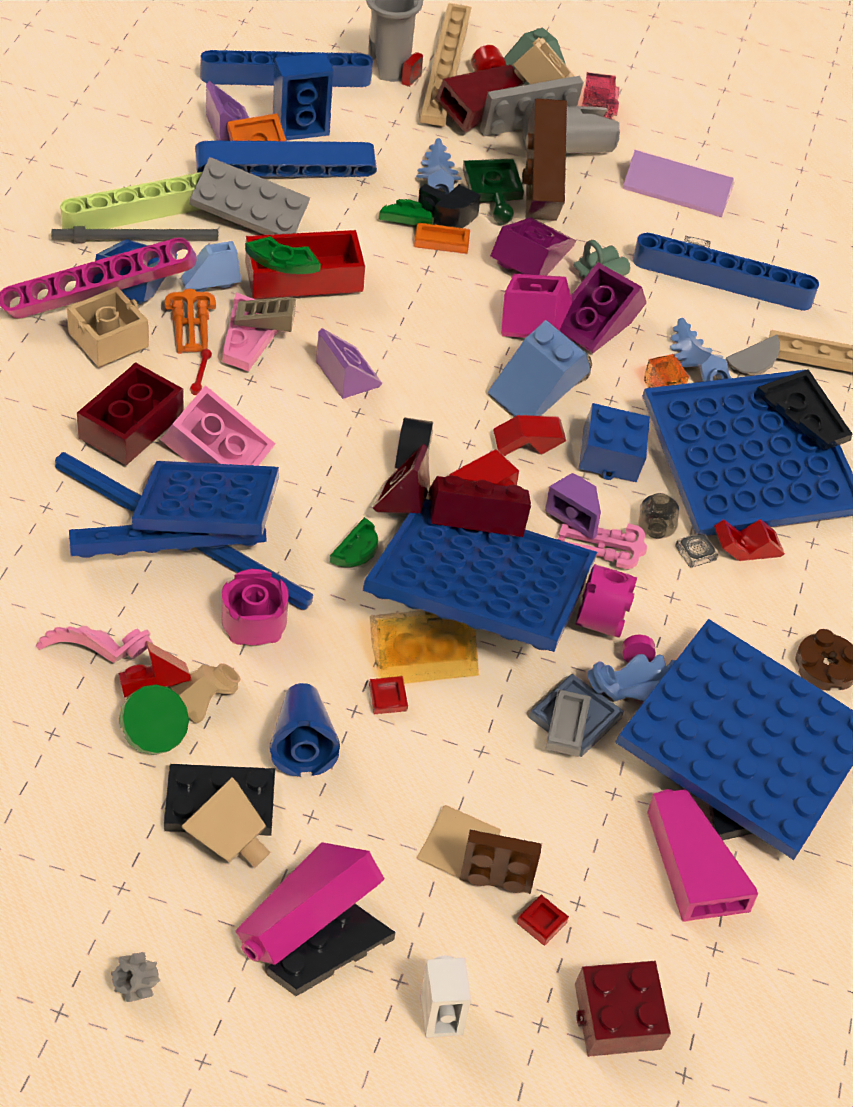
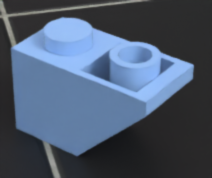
[181,241,241,292]

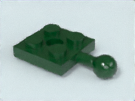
[462,159,524,224]

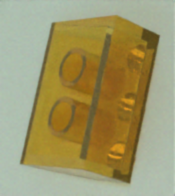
[370,610,479,684]

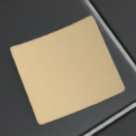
[417,805,501,883]

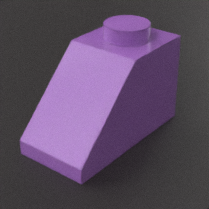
[545,472,601,540]

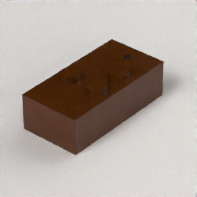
[522,98,567,221]

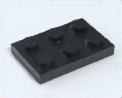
[164,764,275,836]

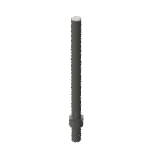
[51,226,218,243]

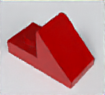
[118,641,191,698]

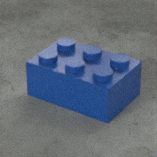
[273,53,334,141]

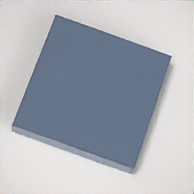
[529,674,624,757]

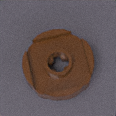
[795,629,853,691]

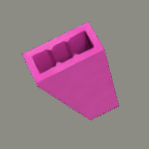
[647,789,758,922]
[235,842,385,965]

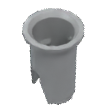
[366,0,424,82]
[523,100,620,153]

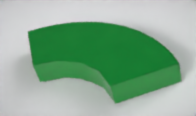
[245,236,321,274]

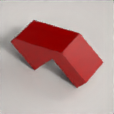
[493,415,566,456]
[714,519,785,561]

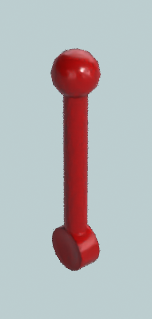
[190,348,212,395]

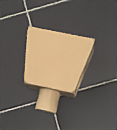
[182,778,271,868]

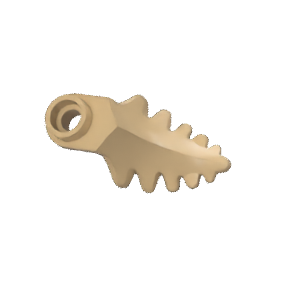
[170,663,241,723]

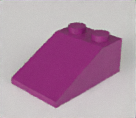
[490,217,576,276]
[559,262,647,353]

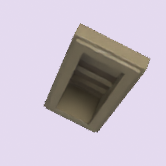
[234,297,296,332]

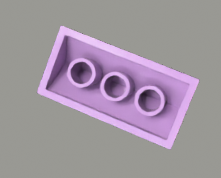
[623,150,734,217]

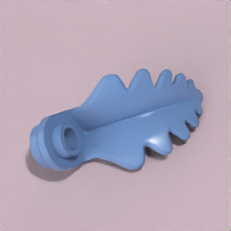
[416,138,462,194]
[670,318,731,382]
[588,654,676,701]

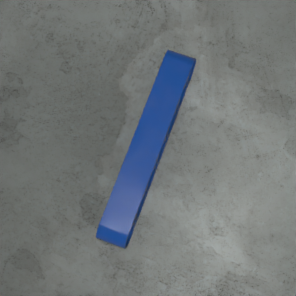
[200,50,373,87]
[195,140,377,177]
[633,232,819,311]

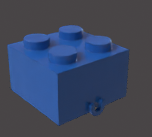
[579,403,650,483]

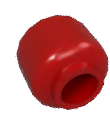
[471,45,506,72]

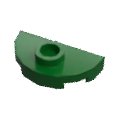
[379,199,432,225]
[330,517,378,567]

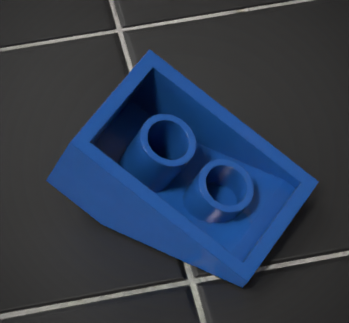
[92,239,178,304]

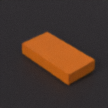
[414,223,471,254]

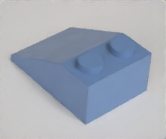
[488,320,591,417]

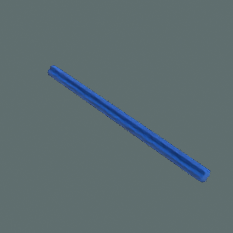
[55,452,313,610]

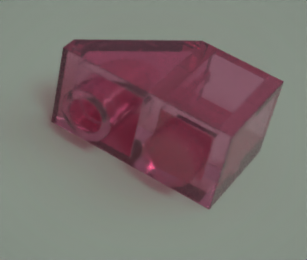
[582,72,620,120]

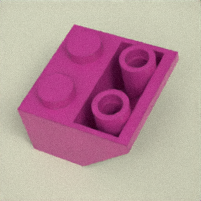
[501,274,572,338]

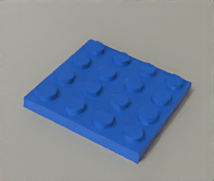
[132,461,279,538]

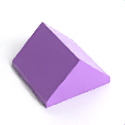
[206,81,249,141]
[316,328,383,399]

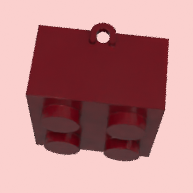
[575,960,671,1057]

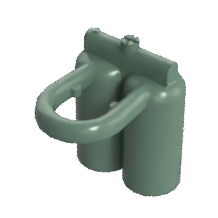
[573,240,631,277]

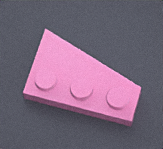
[223,293,278,371]

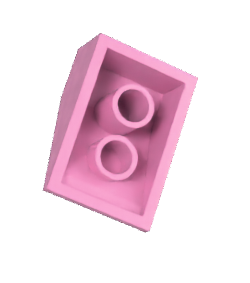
[160,385,276,466]

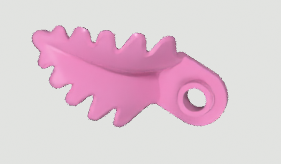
[36,626,153,663]

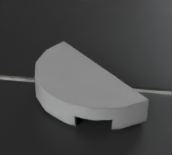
[726,334,780,376]

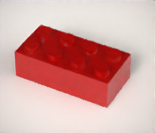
[245,230,365,299]

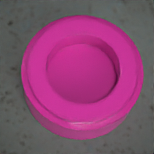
[622,634,656,663]

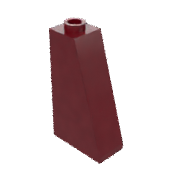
[435,64,525,132]

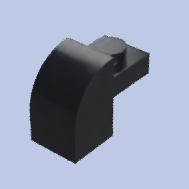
[418,183,481,228]
[395,417,434,469]

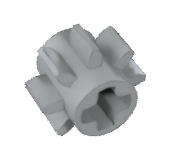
[111,952,161,1002]

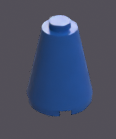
[270,683,340,777]

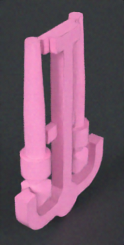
[558,523,647,569]

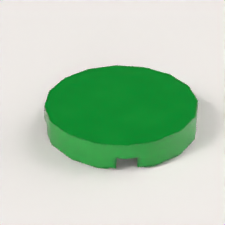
[119,685,189,755]

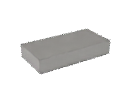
[545,689,591,757]

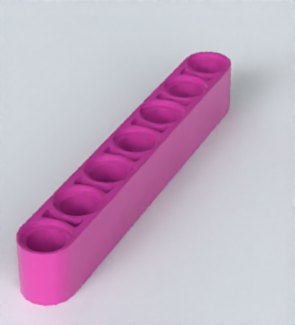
[0,238,197,319]

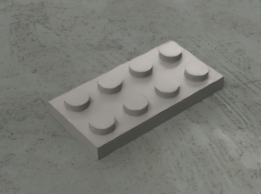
[480,75,584,137]
[189,157,311,235]

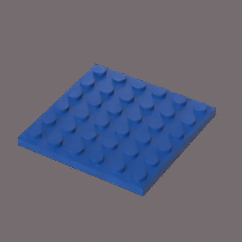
[642,369,853,536]
[363,499,597,652]
[615,618,853,860]

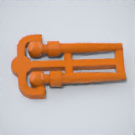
[165,289,216,354]

